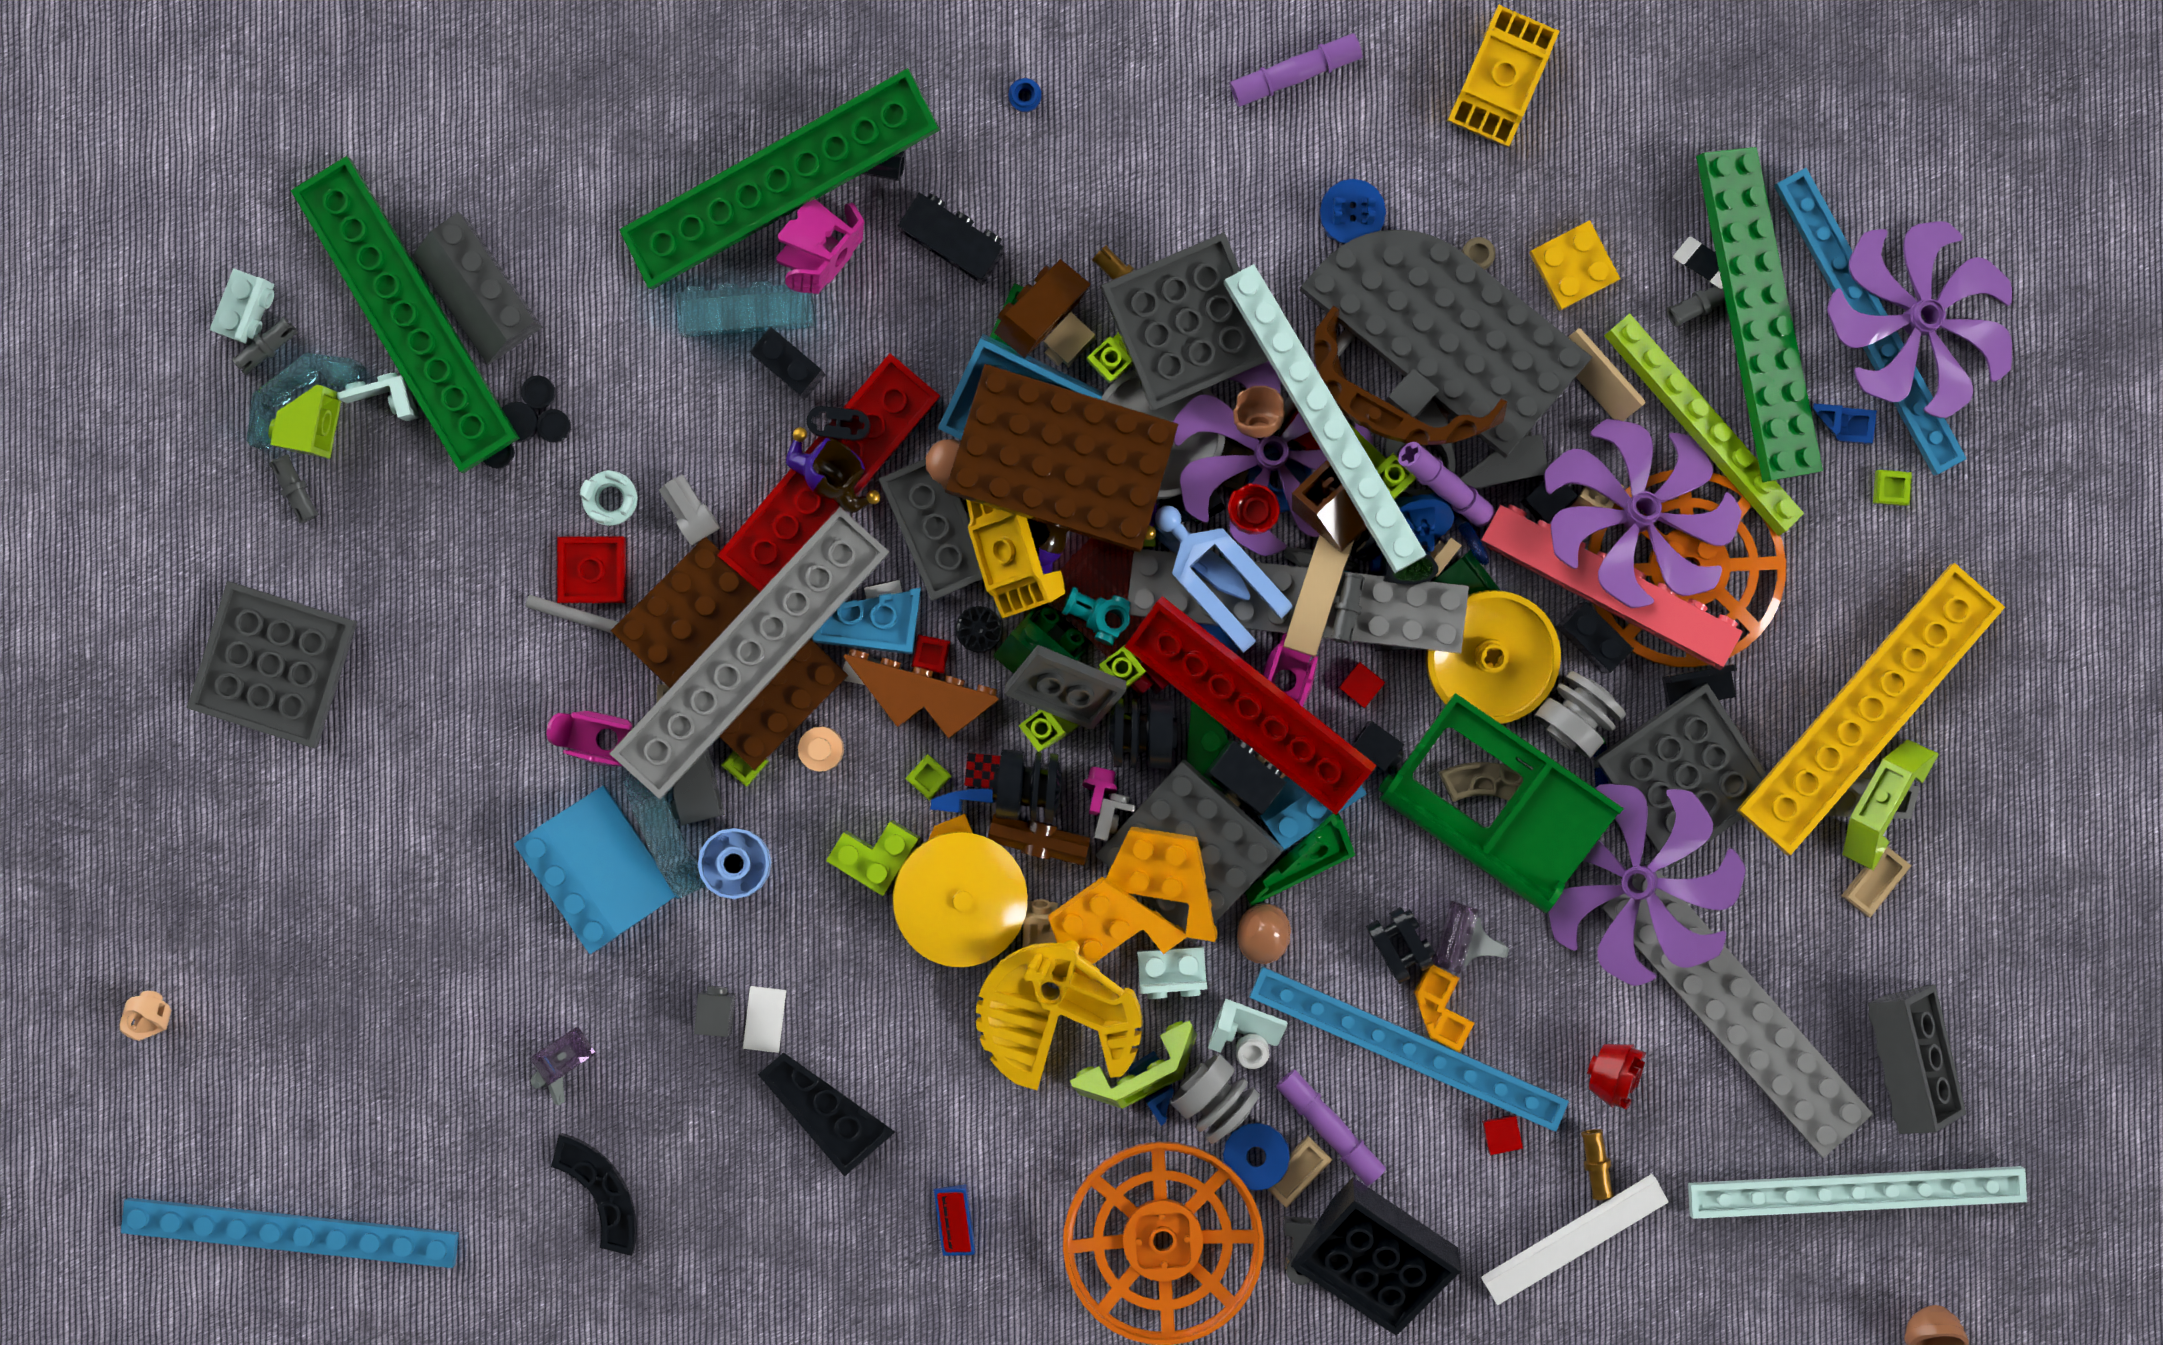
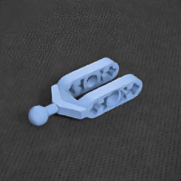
[1154,506,1294,653]

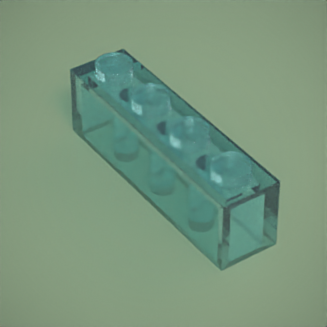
[676,280,816,338]

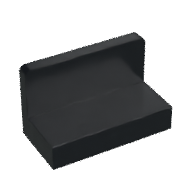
[1662,664,1737,707]

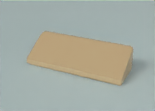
[1568,328,1646,421]

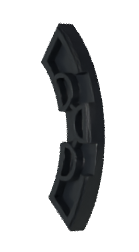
[551,1133,637,1256]

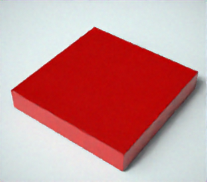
[557,536,626,603]

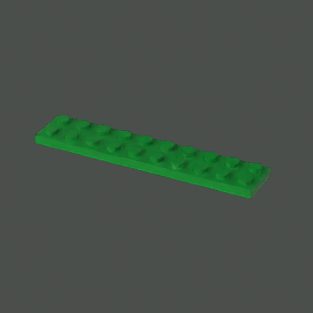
[619,68,941,290]
[1696,147,1823,483]
[290,155,520,473]

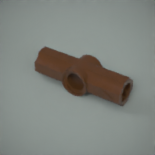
[988,814,1091,866]

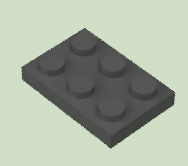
[1004,645,1126,730]

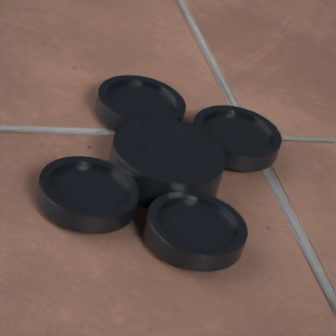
[483,375,571,469]

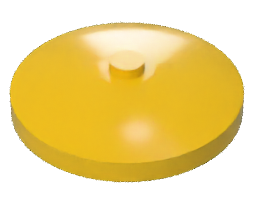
[1425,590,1561,724]
[893,832,1028,967]

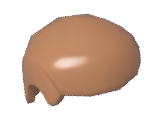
[1233,386,1284,438]
[926,439,960,490]

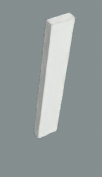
[1481,1174,1668,1306]

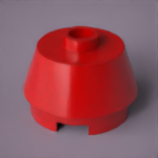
[1587,1044,1646,1110]

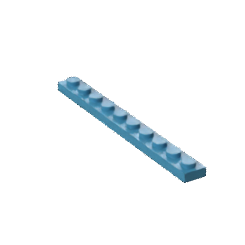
[1774,168,1967,476]
[1249,966,1569,1132]
[121,1198,459,1268]

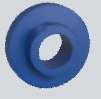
[1008,78,1042,112]

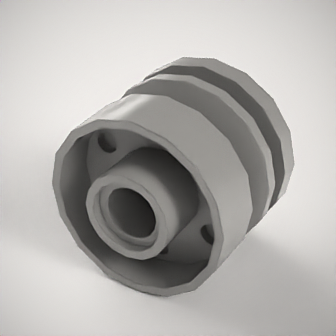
[1534,671,1626,759]
[1170,1053,1260,1144]

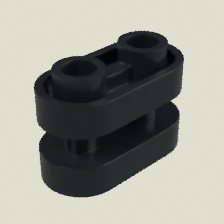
[1366,907,1436,984]

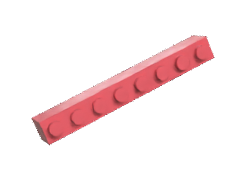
[1481,504,1743,670]

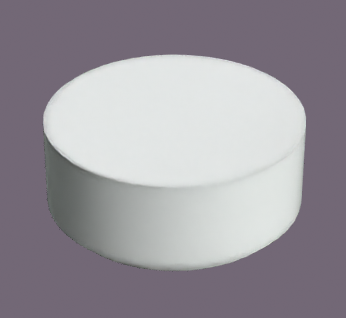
[1236,1034,1269,1069]

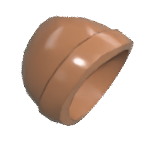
[1237,903,1291,964]
[1904,1305,1969,1345]

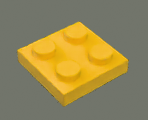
[1529,220,1620,311]

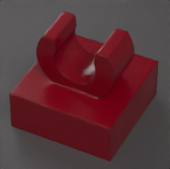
[1130,662,1169,697]

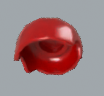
[1227,483,1280,535]

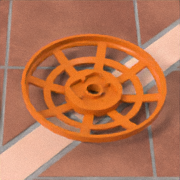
[1587,470,1786,668]
[1063,1141,1264,1345]

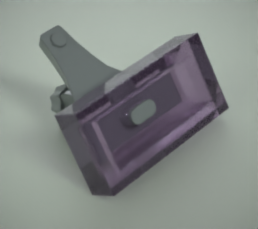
[1433,901,1509,974]
[530,1026,596,1105]

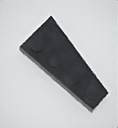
[758,1052,895,1177]

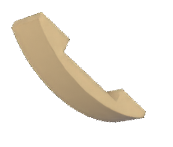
[1283,535,1354,657]

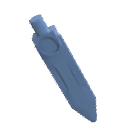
[1155,524,1250,600]

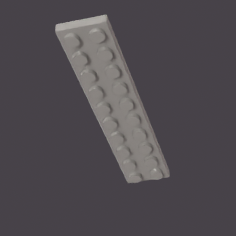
[609,507,889,800]
[1128,549,1469,654]
[1600,863,1873,1158]

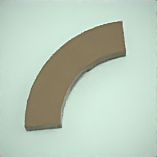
[1437,762,1523,802]

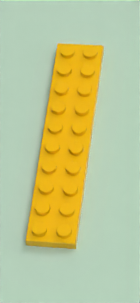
[1736,563,2005,856]

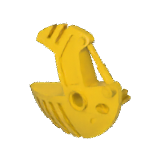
[976,940,1142,1090]

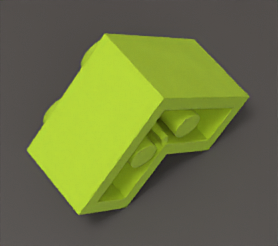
[826,820,921,896]

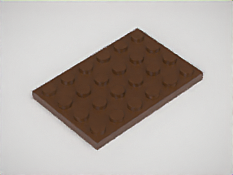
[945,364,1179,553]
[610,537,848,771]

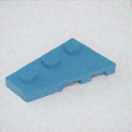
[813,587,921,655]

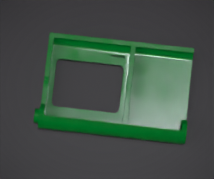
[1377,693,1624,914]

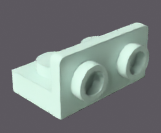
[210,268,275,345]
[1137,946,1207,999]

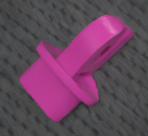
[1082,767,1117,816]

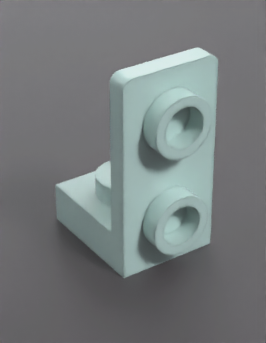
[337,373,419,421]
[1208,999,1287,1053]

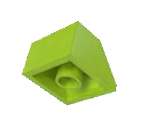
[268,385,341,459]

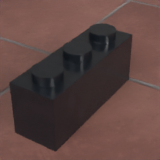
[898,192,1004,285]

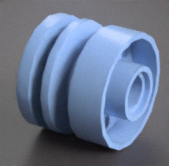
[698,828,772,899]

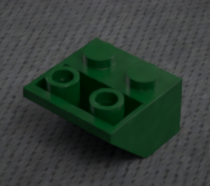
[993,604,1092,674]

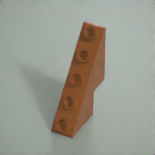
[843,648,1000,738]

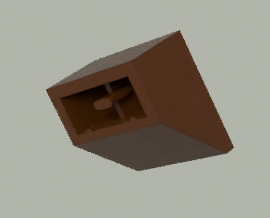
[1292,460,1367,552]

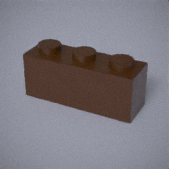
[994,259,1091,358]

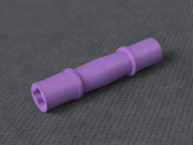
[1229,33,1363,107]
[1398,442,1495,527]
[1275,1069,1386,1186]

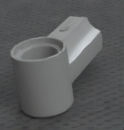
[659,475,720,546]

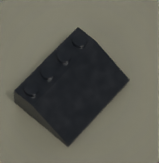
[1291,1177,1461,1336]

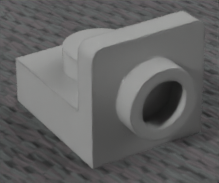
[1094,793,1136,841]

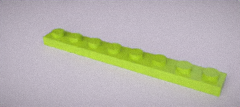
[1604,313,1804,536]

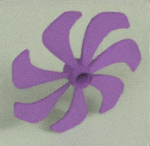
[1827,221,2012,419]
[1173,361,1373,556]
[1544,419,1742,608]
[1549,784,1746,986]

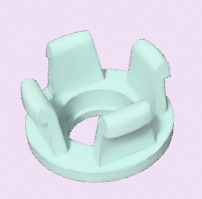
[580,470,638,526]

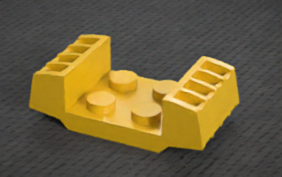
[1446,4,1560,148]
[966,499,1065,619]

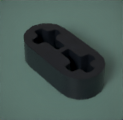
[806,406,871,442]

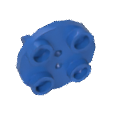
[1319,179,1386,244]
[1394,492,1454,552]

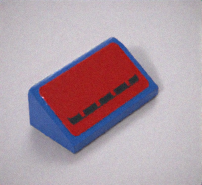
[934,1184,976,1256]

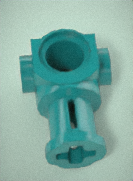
[1061,586,1131,646]

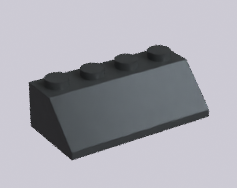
[412,212,543,365]
[1868,984,1966,1134]

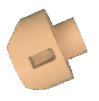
[798,727,844,772]
[120,991,172,1041]

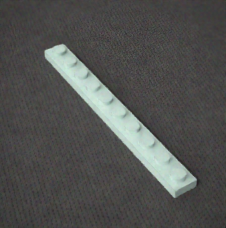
[1223,264,1426,573]
[1688,1166,2027,1219]

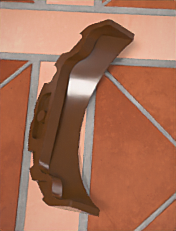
[1314,306,1508,445]

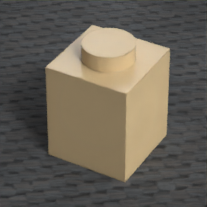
[1044,312,1095,368]

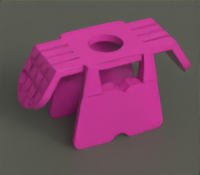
[776,199,865,294]
[1262,634,1318,707]
[546,711,633,767]

